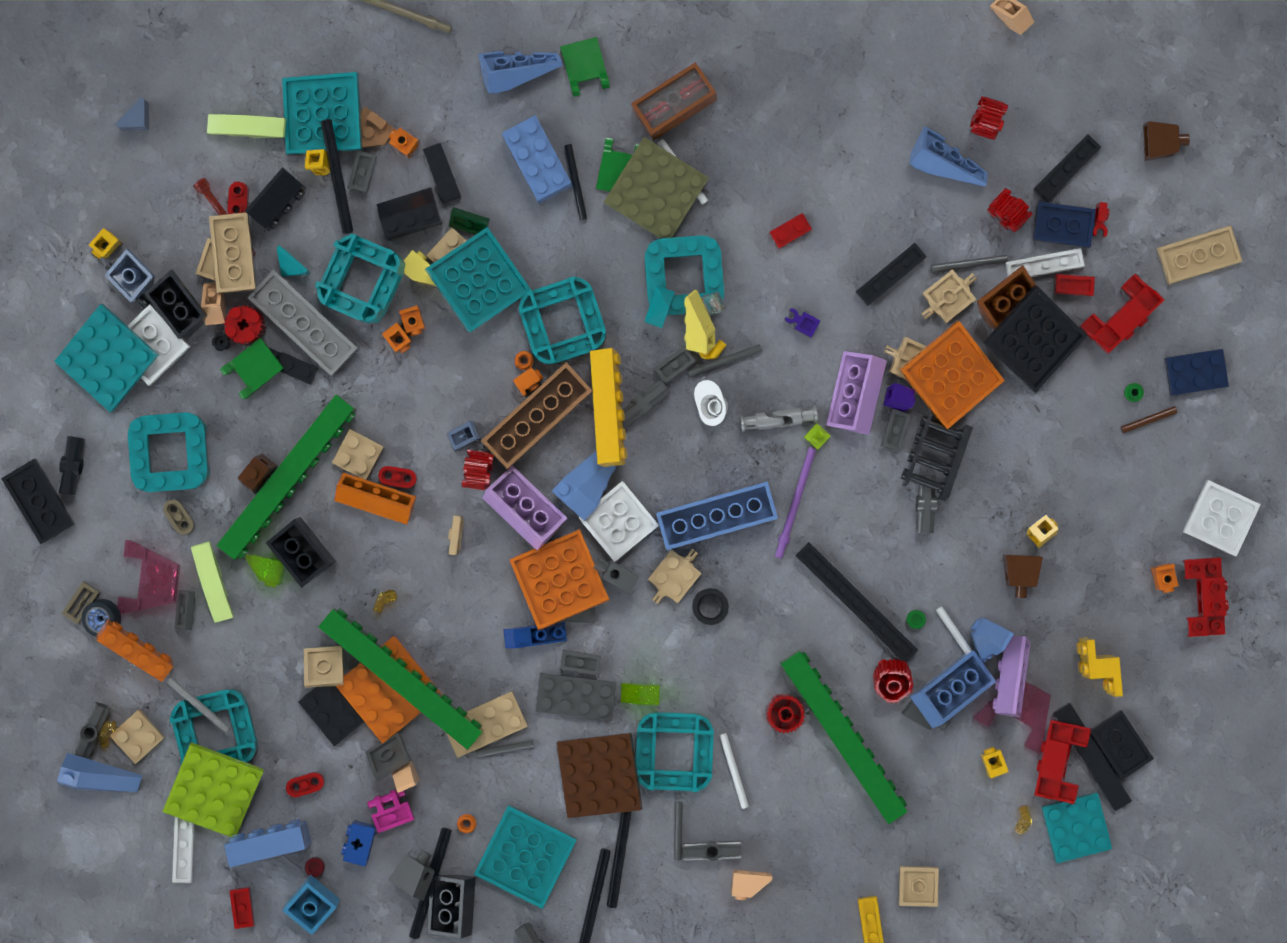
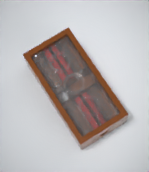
[631,62,717,141]

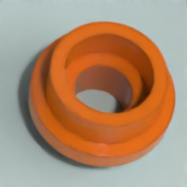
[515,351,534,370]
[457,814,477,833]

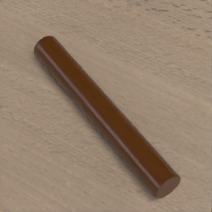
[1121,406,1177,434]

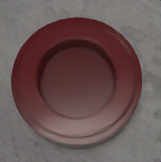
[305,857,325,877]

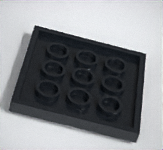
[983,285,1087,393]

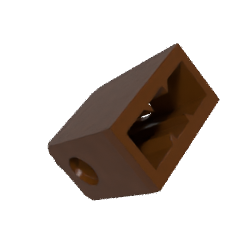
[1143,121,1190,161]
[237,454,278,494]
[1003,555,1043,598]

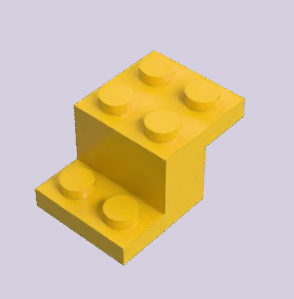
[1076,637,1123,697]

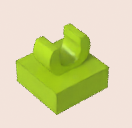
[804,423,830,450]

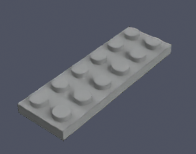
[247,270,358,376]

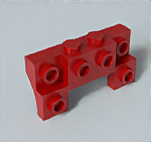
[1079,274,1164,354]
[1183,557,1229,637]
[1034,719,1092,804]

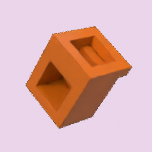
[389,127,420,158]
[399,305,426,336]
[382,323,412,354]
[513,367,544,397]
[1151,563,1179,593]

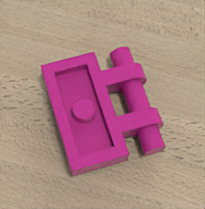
[367,789,415,833]

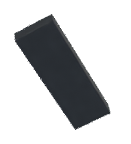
[423,143,461,203]

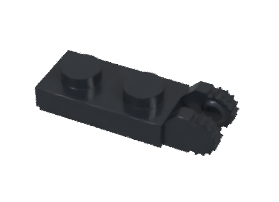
[269,348,318,385]

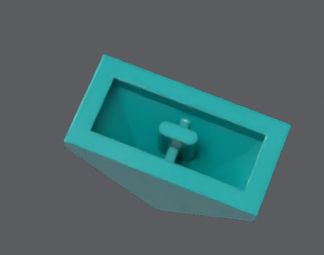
[276,245,311,277]
[644,286,675,328]

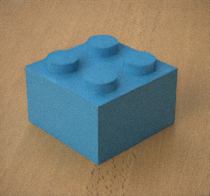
[282,875,340,935]

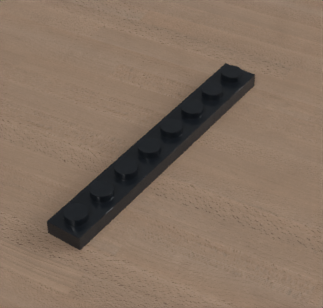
[795,542,918,662]

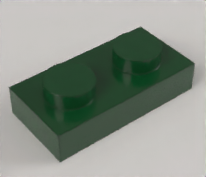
[449,207,490,235]

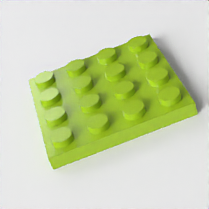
[162,742,264,837]

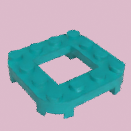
[315,234,405,324]
[645,235,724,316]
[519,277,606,365]
[128,412,210,492]
[169,689,258,765]
[636,712,714,792]

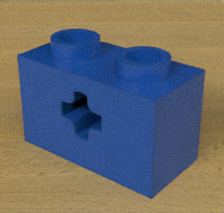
[341,820,376,866]

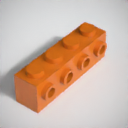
[334,472,416,525]
[96,620,173,682]

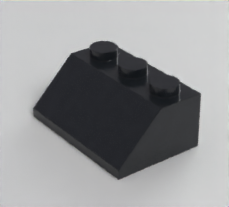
[245,167,306,231]
[377,187,443,241]
[144,269,208,339]
[266,517,336,588]
[427,875,476,939]

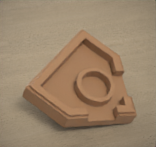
[361,107,395,149]

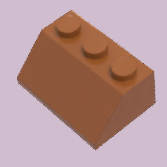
[977,265,1036,330]

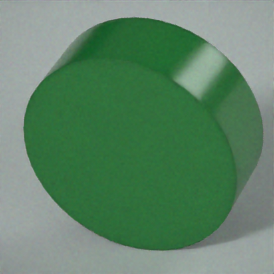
[906,610,926,629]

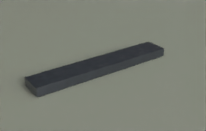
[1053,703,1132,811]

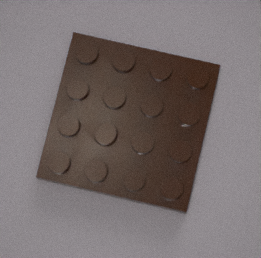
[556,732,643,818]

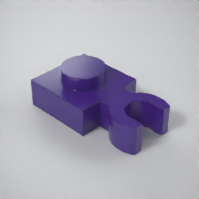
[784,308,820,338]

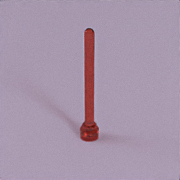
[193,178,256,257]

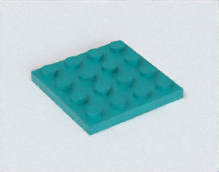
[282,72,362,155]
[425,227,531,333]
[54,304,159,412]
[474,804,577,909]

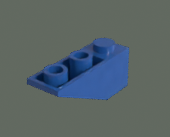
[503,622,567,648]

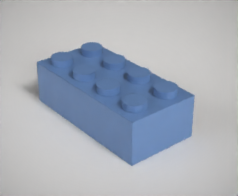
[502,115,572,204]
[910,650,996,729]
[224,819,312,868]

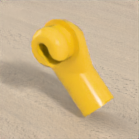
[699,340,727,360]

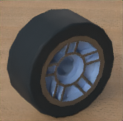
[81,599,121,637]

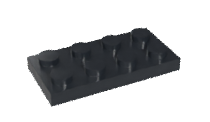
[1,459,75,544]

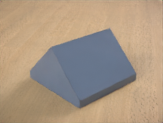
[105,248,155,303]

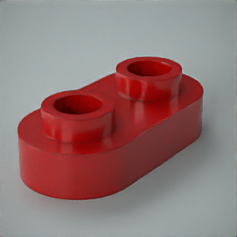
[227,181,249,214]
[378,466,417,488]
[286,772,325,797]

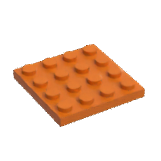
[899,321,1005,429]
[509,529,610,630]
[336,635,443,744]

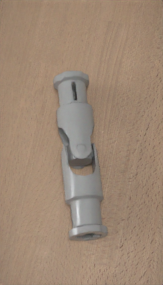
[740,405,818,432]

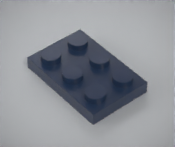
[1033,201,1096,248]
[1164,349,1229,396]

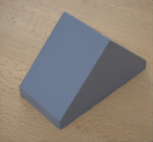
[115,97,149,131]
[447,421,482,450]

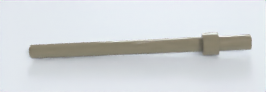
[361,0,452,33]

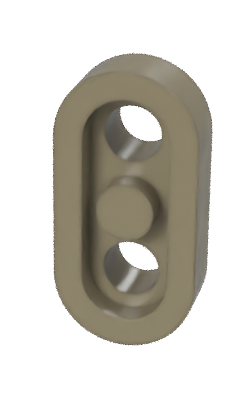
[163,500,195,535]

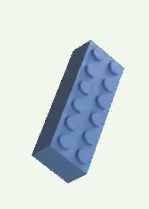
[656,481,778,550]

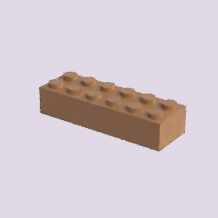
[481,362,593,469]

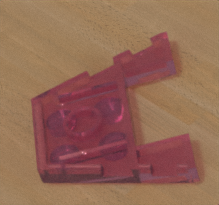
[117,540,180,614]
[973,682,1051,754]

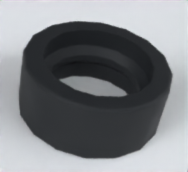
[692,588,729,625]

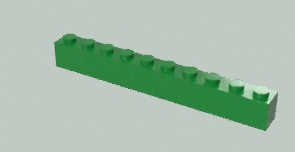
[216,395,357,560]
[318,608,484,750]
[780,650,908,825]

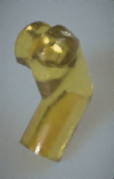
[373,590,398,613]
[99,720,117,748]
[1015,805,1032,834]

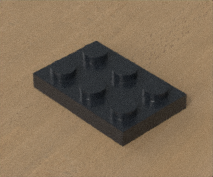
[298,686,364,746]
[1091,710,1154,780]

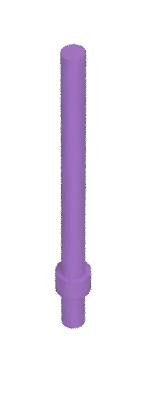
[775,447,816,559]

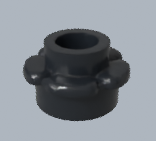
[212,332,231,351]

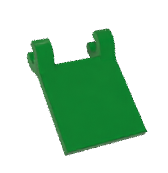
[560,37,610,97]
[596,137,639,192]
[219,338,284,400]

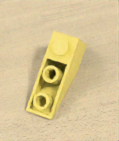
[404,250,436,287]
[684,290,715,354]

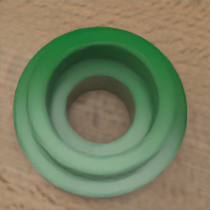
[1124,383,1144,402]

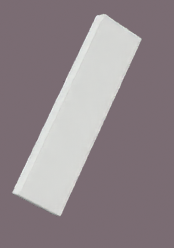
[1005,248,1085,277]
[172,817,195,883]

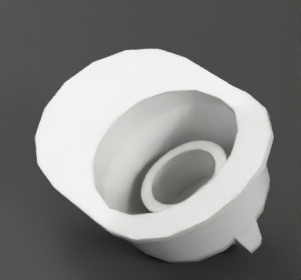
[694,380,728,426]

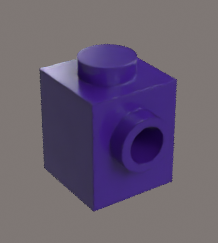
[883,383,916,412]

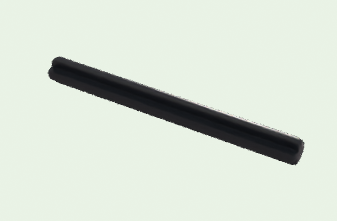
[321,119,353,234]
[607,811,632,908]
[409,827,452,939]
[579,848,611,943]

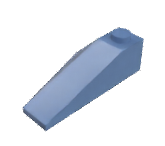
[478,51,562,94]
[909,126,988,187]
[552,450,617,521]
[971,617,1014,663]
[57,753,143,792]

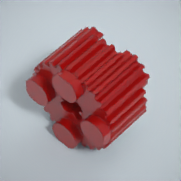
[969,96,1008,140]
[987,188,1033,233]
[224,305,266,346]
[462,449,494,491]
[873,659,913,704]
[765,693,805,734]

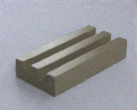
[61,581,101,624]

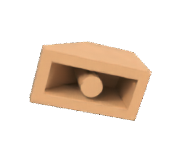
[990,0,1035,35]
[201,282,226,325]
[392,761,420,793]
[731,870,772,900]

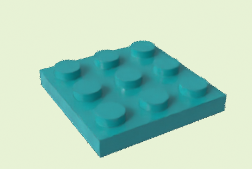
[1041,792,1113,863]

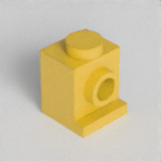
[305,149,330,176]
[89,228,122,259]
[1026,515,1059,548]
[980,747,1009,778]

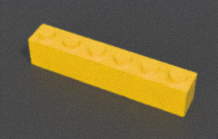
[590,348,627,467]

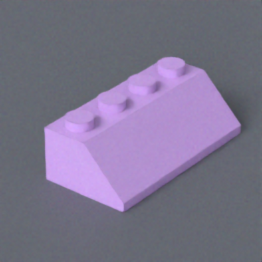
[826,351,887,435]
[482,466,568,551]
[993,636,1031,718]

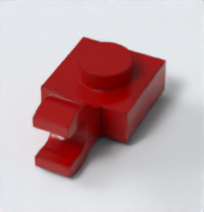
[1092,202,1110,238]

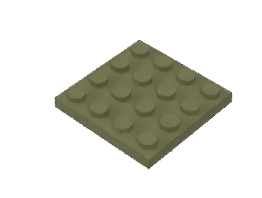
[603,137,709,239]

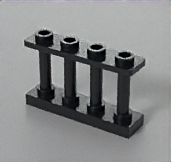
[901,412,973,501]

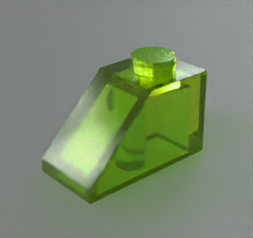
[245,554,285,588]
[621,683,660,705]

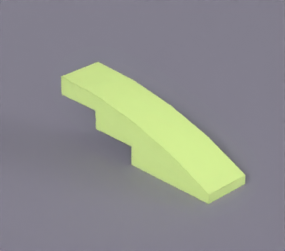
[207,114,286,138]
[191,541,234,623]

